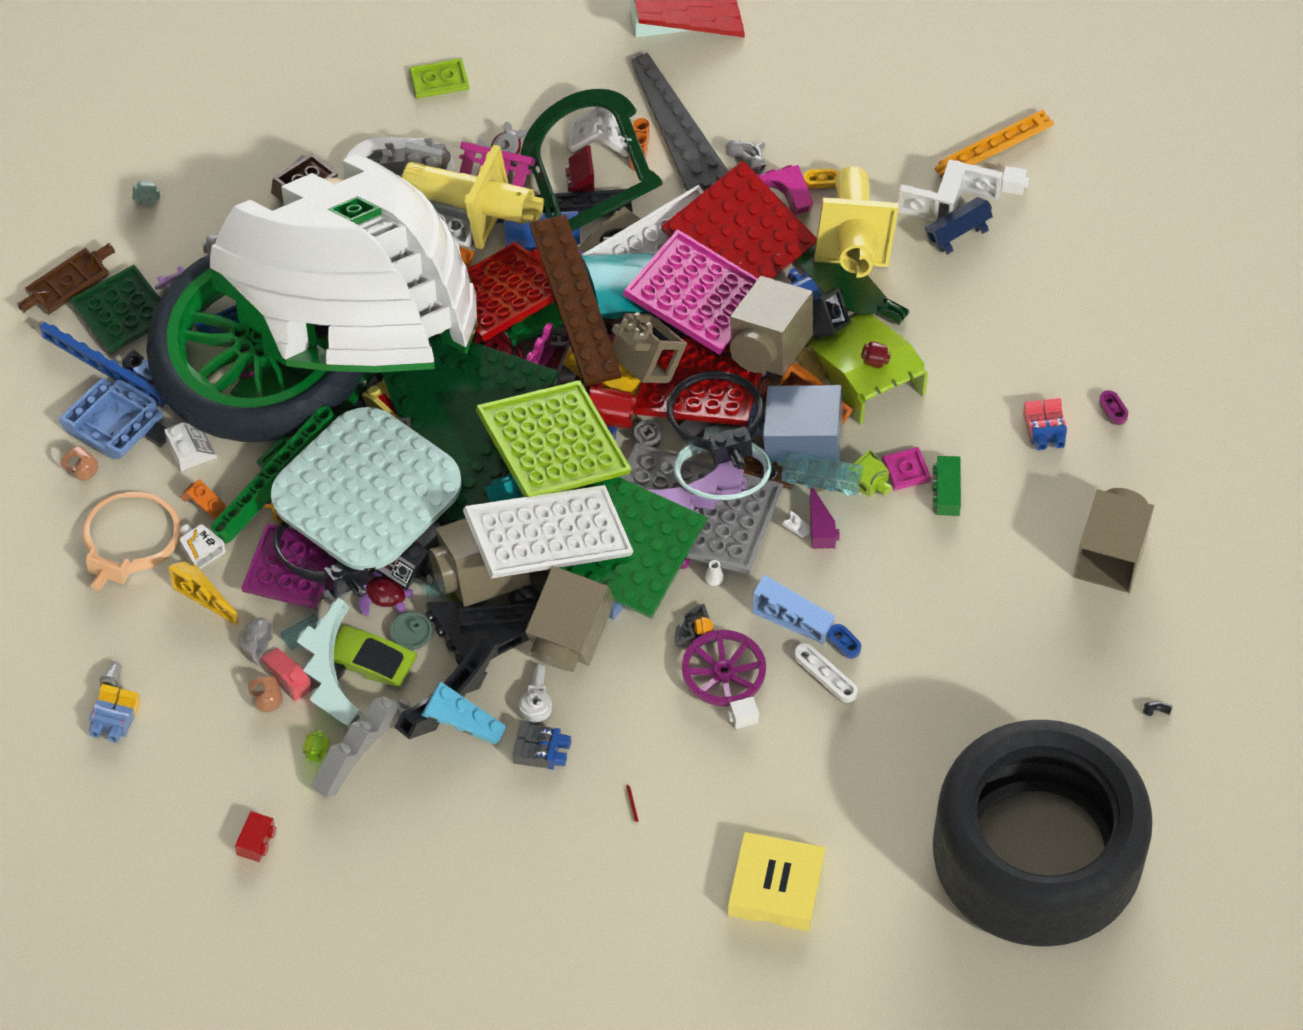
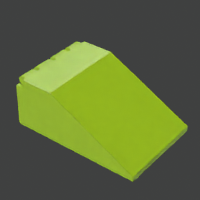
[805,314,928,425]

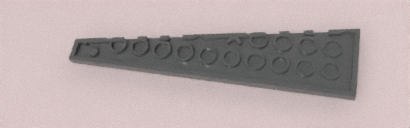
[632,52,729,192]

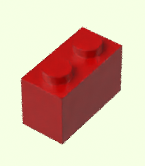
[235,811,277,862]

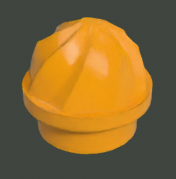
[694,616,713,635]

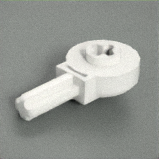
[519,664,552,722]

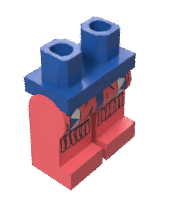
[1023,398,1067,450]

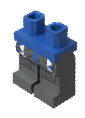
[512,720,571,770]

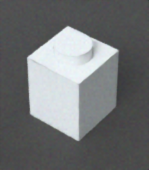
[1001,166,1030,195]
[727,697,759,729]

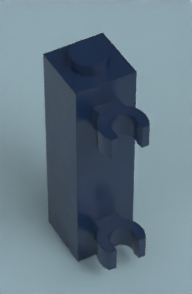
[924,197,993,255]

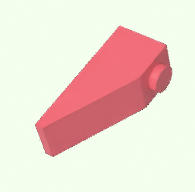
[261,648,312,701]

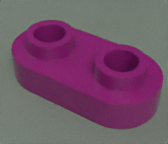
[1099,390,1128,425]

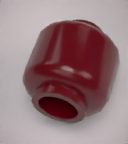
[861,341,891,369]

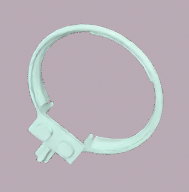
[674,424,771,500]

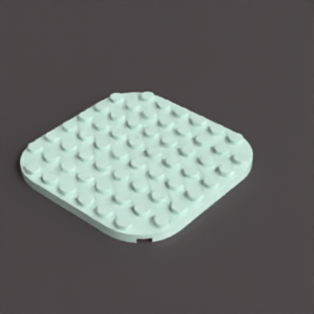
[271,407,461,570]

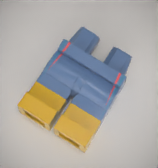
[89,684,141,743]

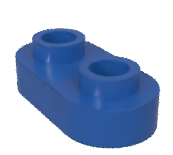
[828,624,861,658]

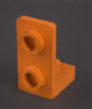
[179,479,226,519]

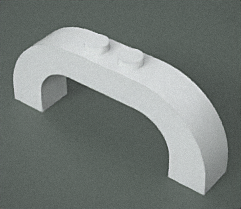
[344,137,455,180]

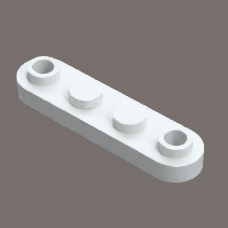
[795,643,858,703]

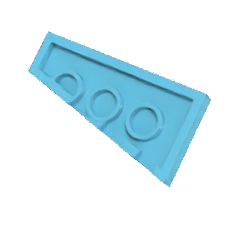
[421,682,506,744]

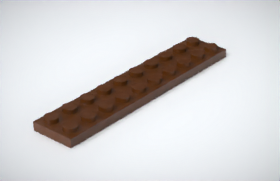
[529,215,622,386]

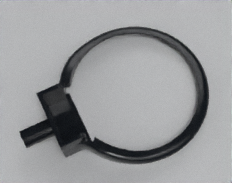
[666,371,763,469]
[273,520,369,597]

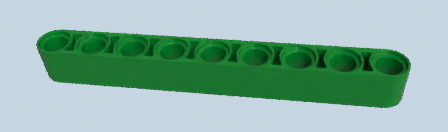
[211,406,337,544]

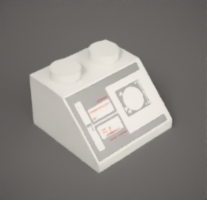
[164,423,217,471]

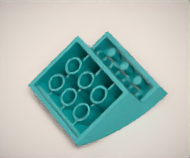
[581,253,657,319]

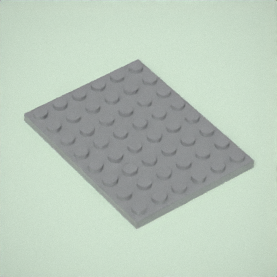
[621,443,783,575]

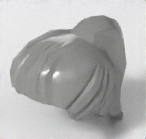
[237,617,273,665]

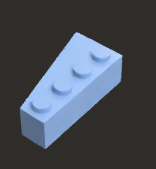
[752,575,835,644]

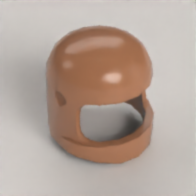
[61,446,98,481]
[248,677,283,712]

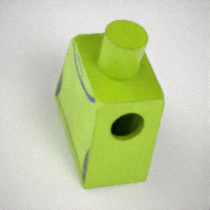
[844,450,892,496]

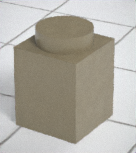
[730,276,813,376]
[1073,488,1154,593]
[428,518,531,607]
[525,566,615,672]

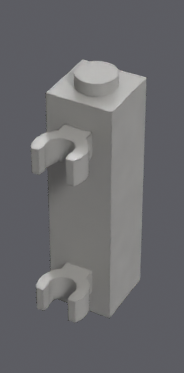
[380,138,451,175]

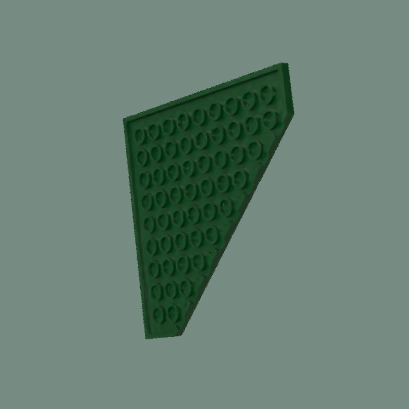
[381,333,559,526]

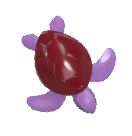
[359,570,413,616]

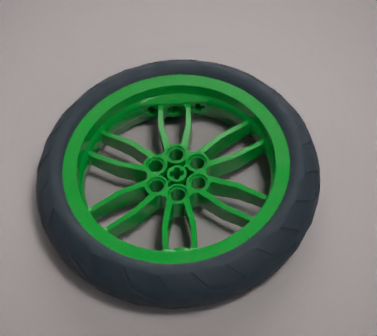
[146,254,364,442]

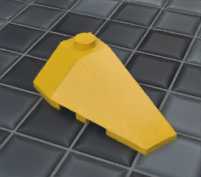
[168,561,239,625]

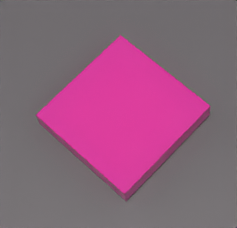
[882,447,931,491]

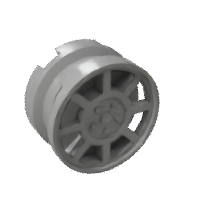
[634,420,661,448]

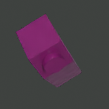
[809,489,840,549]

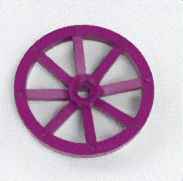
[682,630,766,706]

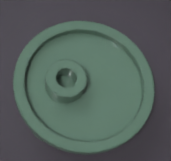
[390,612,433,651]

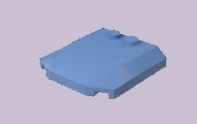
[59,378,163,459]

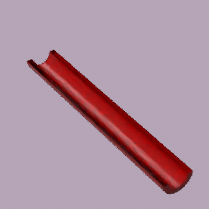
[626,784,639,822]

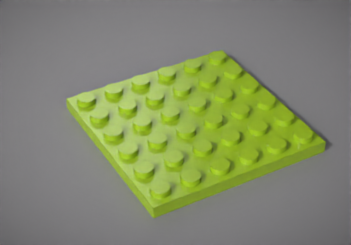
[476,380,632,497]

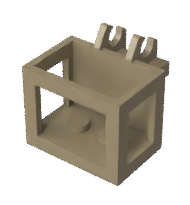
[612,312,687,383]

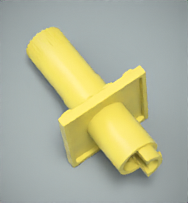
[402,145,544,250]
[814,166,898,278]

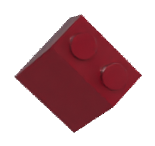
[565,145,594,192]

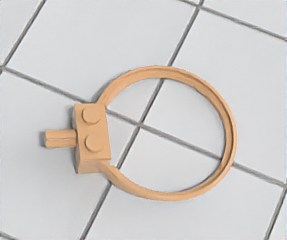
[82,491,181,591]

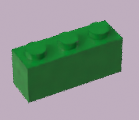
[932,456,961,516]

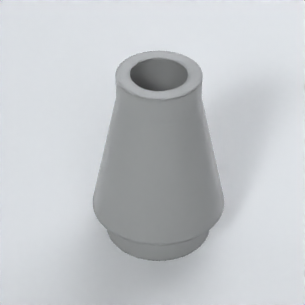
[99,661,122,687]

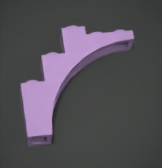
[647,461,747,511]

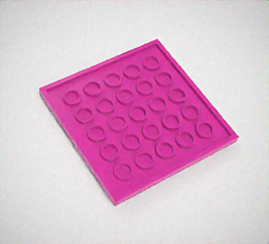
[623,229,758,355]

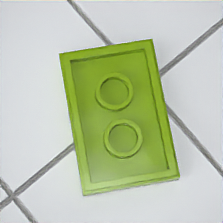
[409,58,469,99]

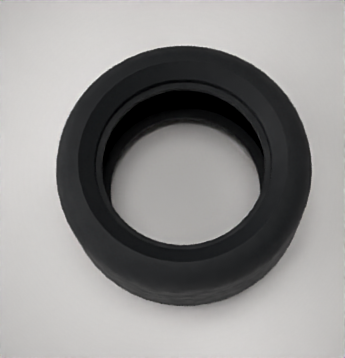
[933,719,1153,947]

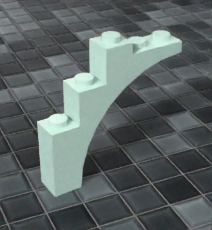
[297,598,364,729]

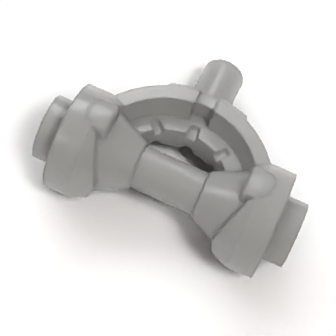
[725,139,766,174]

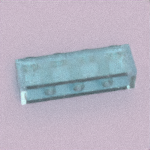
[781,451,863,496]

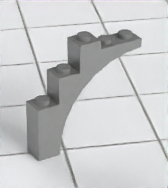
[311,697,412,798]

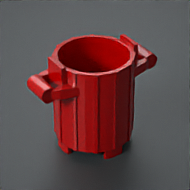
[586,382,636,429]

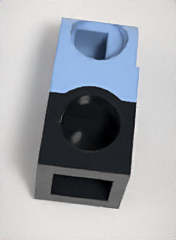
[122,350,153,384]

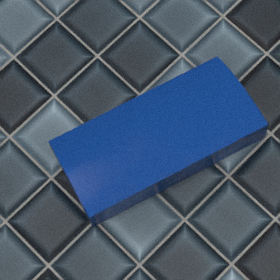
[504,211,580,251]

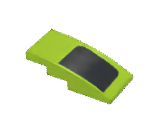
[334,625,418,687]

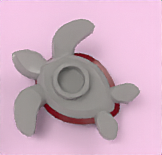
[477,121,527,167]

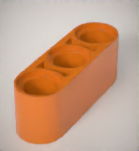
[629,118,650,170]

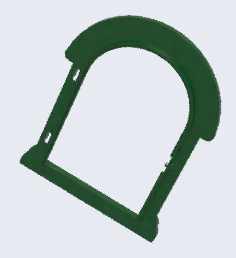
[521,89,663,231]

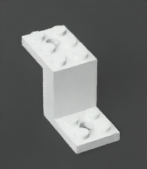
[898,159,1003,222]

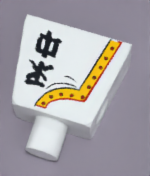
[179,524,226,569]

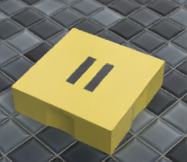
[728,832,826,931]

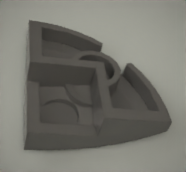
[675,604,717,647]

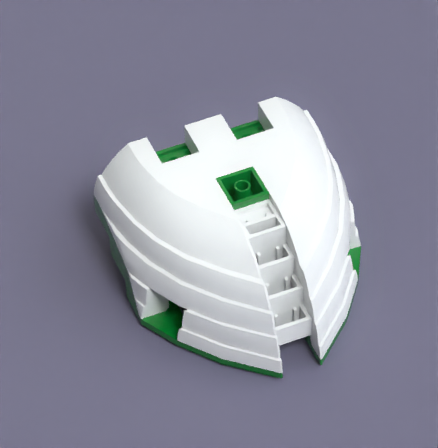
[210,154,477,373]

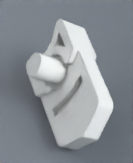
[782,511,811,538]

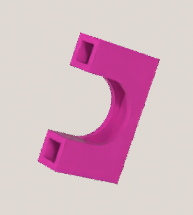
[756,165,814,215]

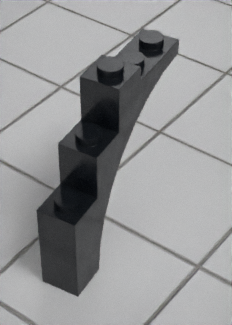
[394,631,500,739]

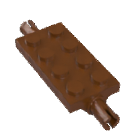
[17,243,115,315]

